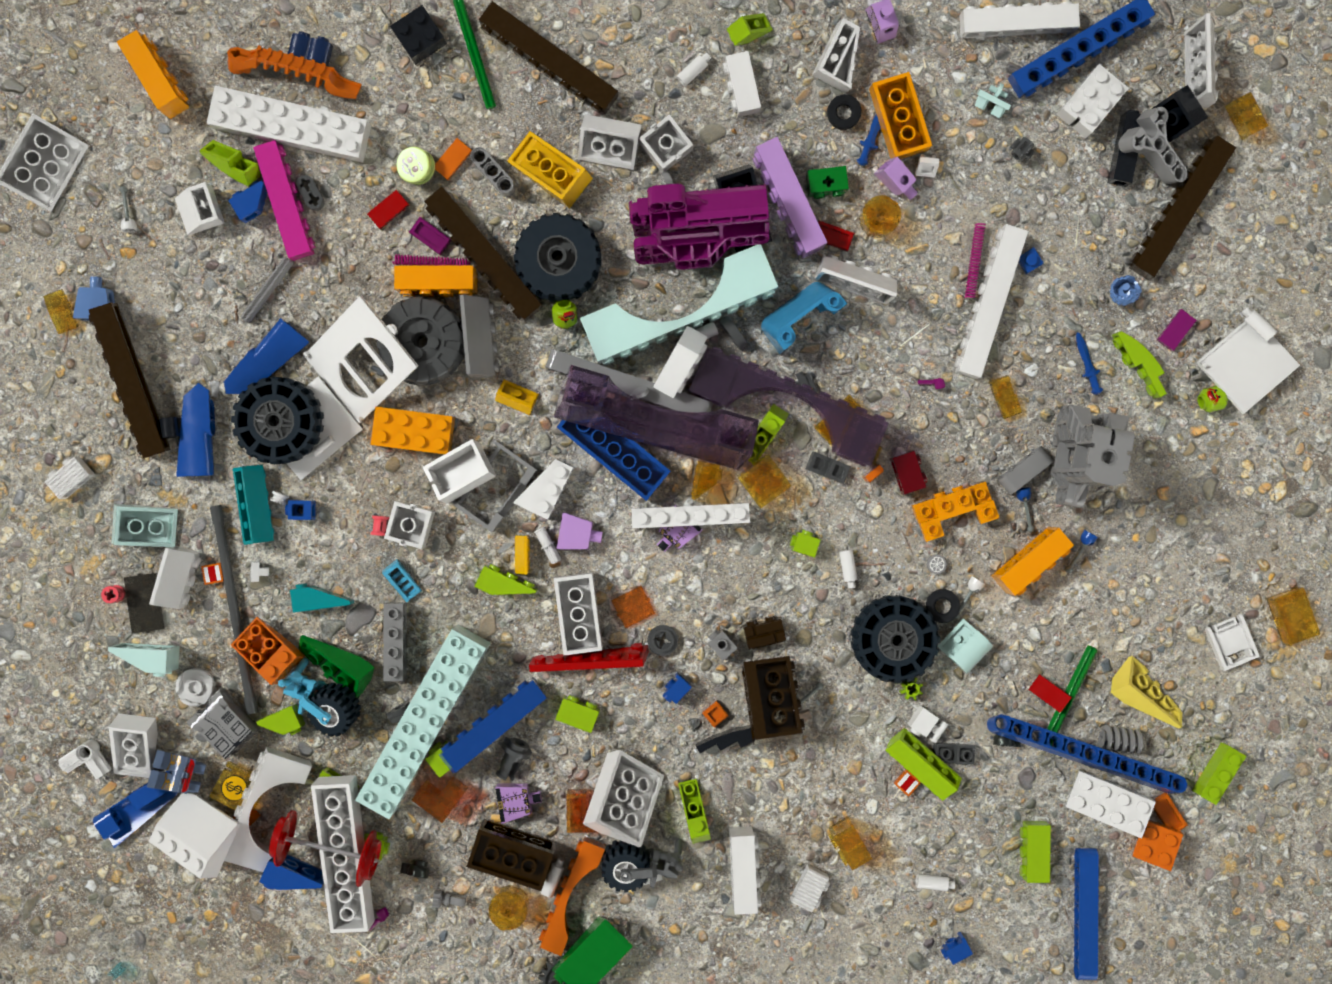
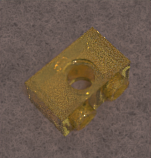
[1225,92,1268,140]

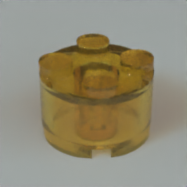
[859,195,901,238]
[489,885,529,931]

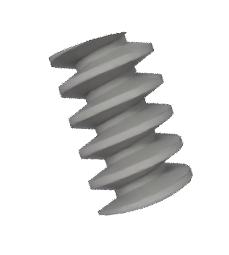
[1098,725,1143,754]

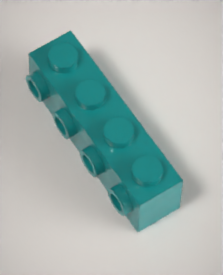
[232,464,274,545]

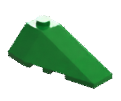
[298,635,374,699]

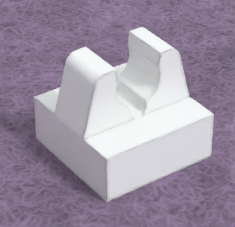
[916,154,939,178]
[250,561,269,582]

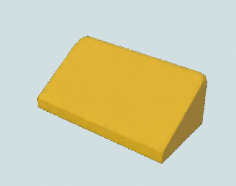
[495,379,539,415]
[515,535,530,575]

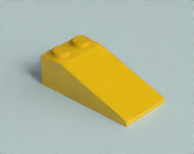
[507,131,593,209]

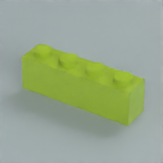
[885,728,962,801]

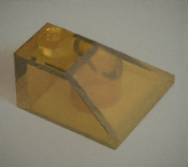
[690,461,723,500]

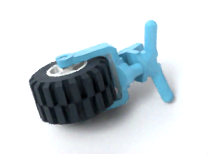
[278,658,361,737]

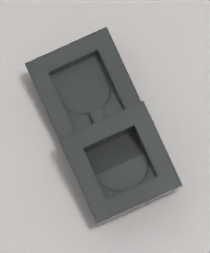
[805,451,851,484]

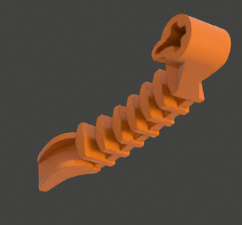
[227,45,362,99]

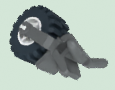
[601,838,683,893]

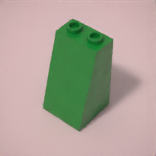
[552,916,633,984]

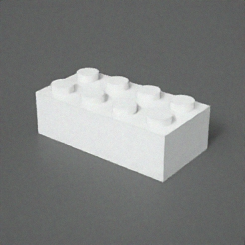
[554,572,603,655]
[1065,769,1156,839]
[729,826,761,915]

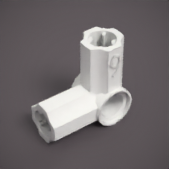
[58,740,112,779]

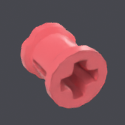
[370,515,389,536]
[101,585,126,604]

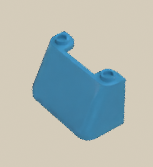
[761,282,847,354]

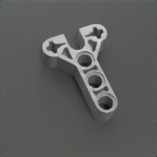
[1118,107,1188,184]

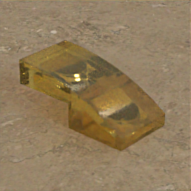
[43,289,79,334]
[989,375,1022,419]

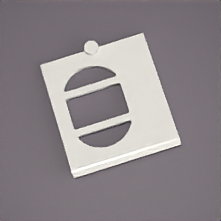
[303,295,419,424]

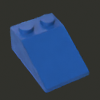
[259,854,324,890]

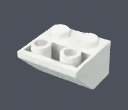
[175,182,225,235]

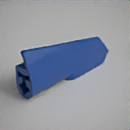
[224,318,309,394]
[176,383,215,477]
[93,770,178,848]

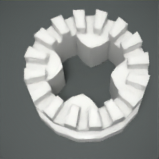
[270,491,289,505]

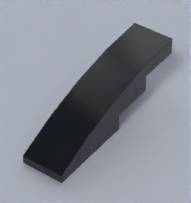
[696,725,753,753]

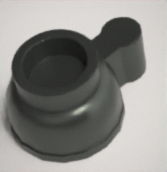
[993,734,1021,747]
[400,859,429,878]

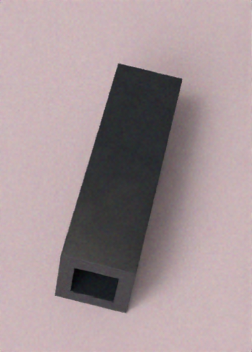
[1107,110,1141,187]

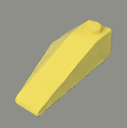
[1111,656,1183,729]

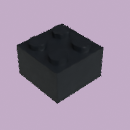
[390,5,447,65]
[1152,85,1208,143]

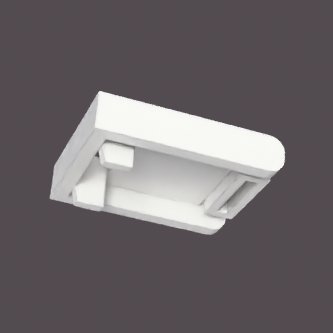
[1205,614,1260,671]

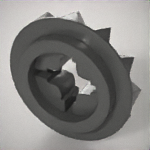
[647,625,678,656]

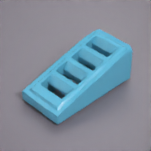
[382,559,422,602]

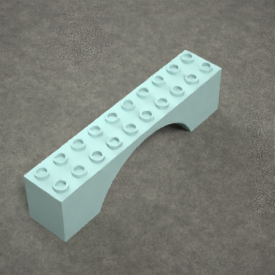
[580,244,778,366]
[355,625,491,819]

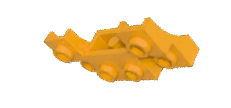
[911,482,999,542]

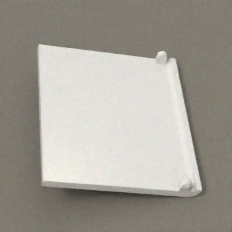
[1197,321,1300,415]
[276,376,363,480]

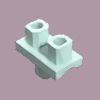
[975,83,1011,118]

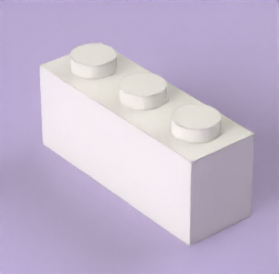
[722,51,761,117]

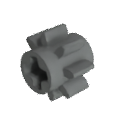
[1010,137,1035,162]

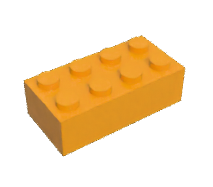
[117,30,190,119]
[869,72,932,160]
[394,265,478,298]
[370,406,456,454]
[991,526,1074,596]

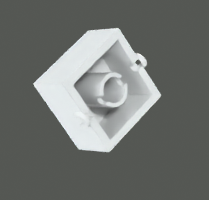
[639,114,693,173]
[384,501,435,549]

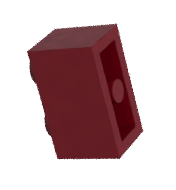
[890,451,927,495]

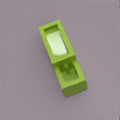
[200,140,261,187]

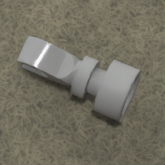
[432,890,467,908]

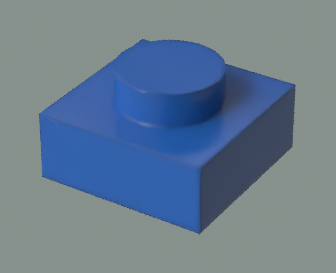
[1018,247,1044,274]

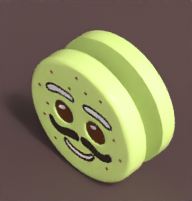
[396,147,435,185]

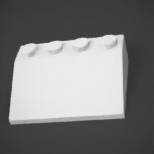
[1184,13,1218,108]
[0,113,89,212]
[814,254,897,304]
[583,750,664,847]
[149,792,240,879]

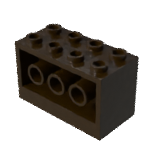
[741,656,805,745]
[466,819,557,891]

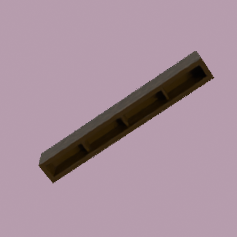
[479,1,619,115]
[1129,135,1237,280]
[424,186,543,322]
[89,302,171,458]

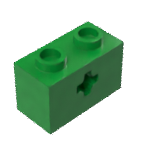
[806,166,849,199]

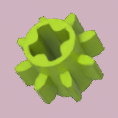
[899,677,923,700]

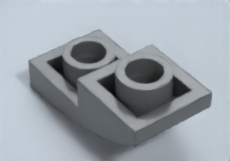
[933,743,975,765]

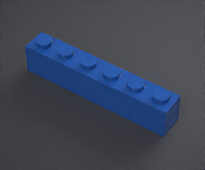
[439,680,547,773]

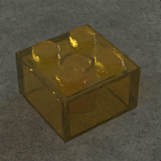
[737,453,792,509]
[828,816,872,871]

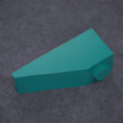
[290,583,354,613]

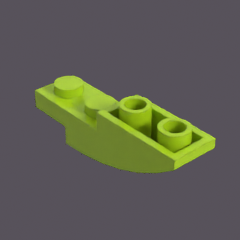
[1112,331,1167,399]

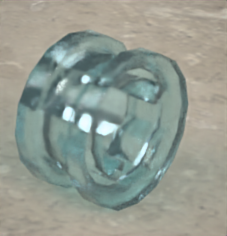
[107,961,127,981]

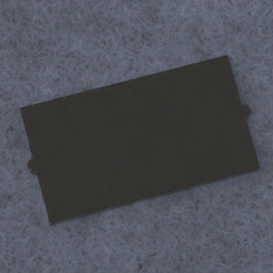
[124,573,164,633]

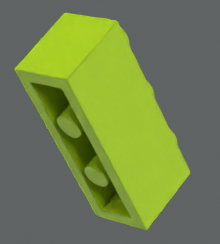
[1191,742,1246,805]
[1019,821,1051,883]

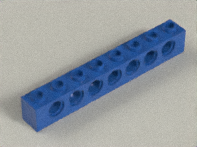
[1008,0,1156,98]

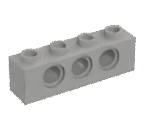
[383,602,407,681]

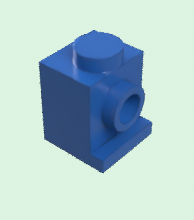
[285,500,316,520]
[662,672,692,704]
[940,932,973,965]

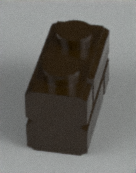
[743,615,786,650]

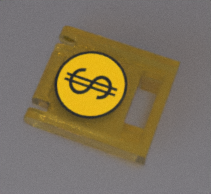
[209,761,264,818]

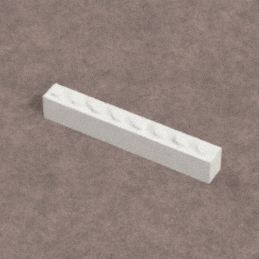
[954,224,1028,379]

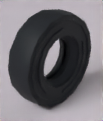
[827,94,862,130]
[926,589,960,623]

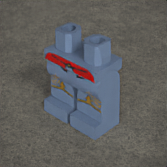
[147,750,206,794]

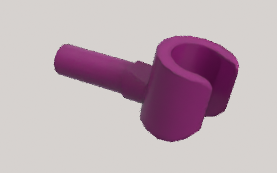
[918,378,945,390]
[369,907,389,931]

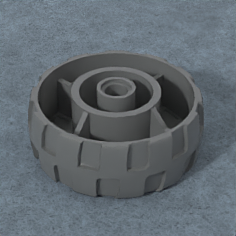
[376,296,465,386]

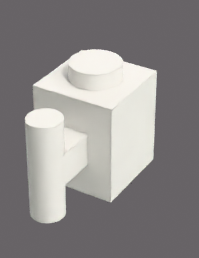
[907,705,948,744]

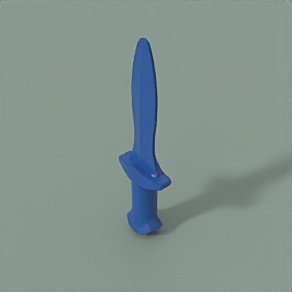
[857,114,881,166]
[1076,332,1103,395]

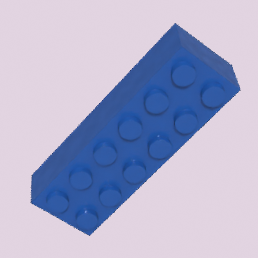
[557,398,671,501]

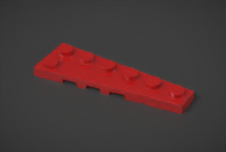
[529,643,649,672]

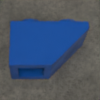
[228,180,267,224]

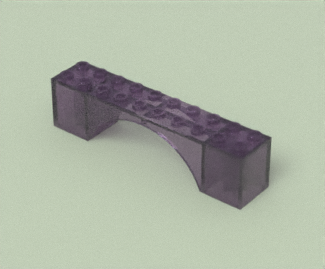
[689,346,889,468]
[554,365,759,470]

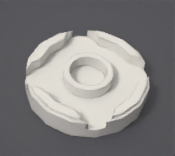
[175,668,216,707]

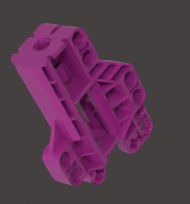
[629,184,769,270]

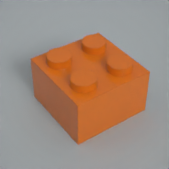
[1132,819,1184,871]

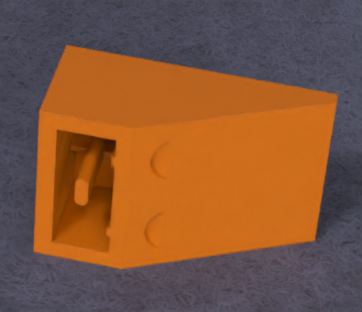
[231,617,305,685]

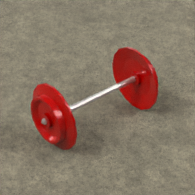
[269,810,382,887]

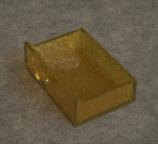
[1266,587,1320,646]

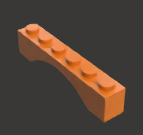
[538,836,606,956]

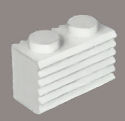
[45,456,95,499]
[790,864,830,912]

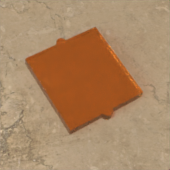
[611,586,655,629]

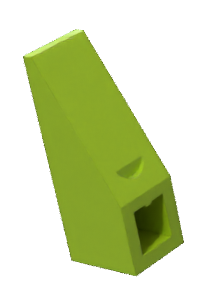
[739,403,789,465]
[474,563,538,595]
[678,779,711,844]

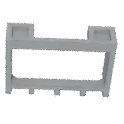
[451,439,538,532]

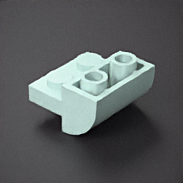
[937,619,993,674]

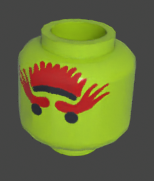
[552,300,578,329]
[1197,386,1229,413]

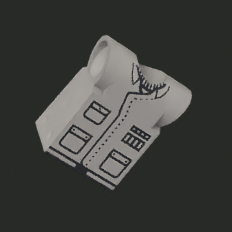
[186,687,260,759]

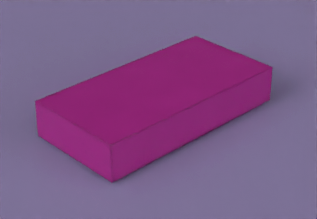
[409,217,452,256]
[1157,309,1197,351]

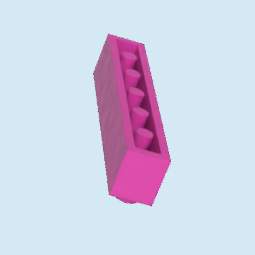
[253,140,316,261]

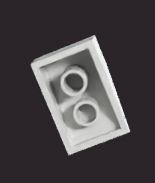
[109,713,158,778]

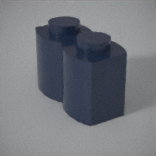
[288,31,333,66]

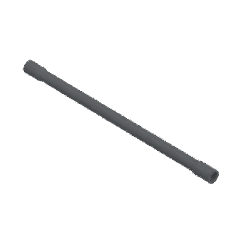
[210,505,258,715]

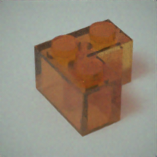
[412,776,468,823]
[566,789,597,833]

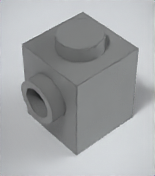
[707,629,738,661]

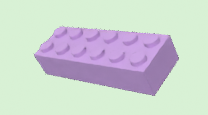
[752,137,827,259]

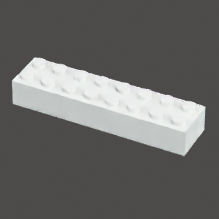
[207,86,371,163]
[311,775,375,933]

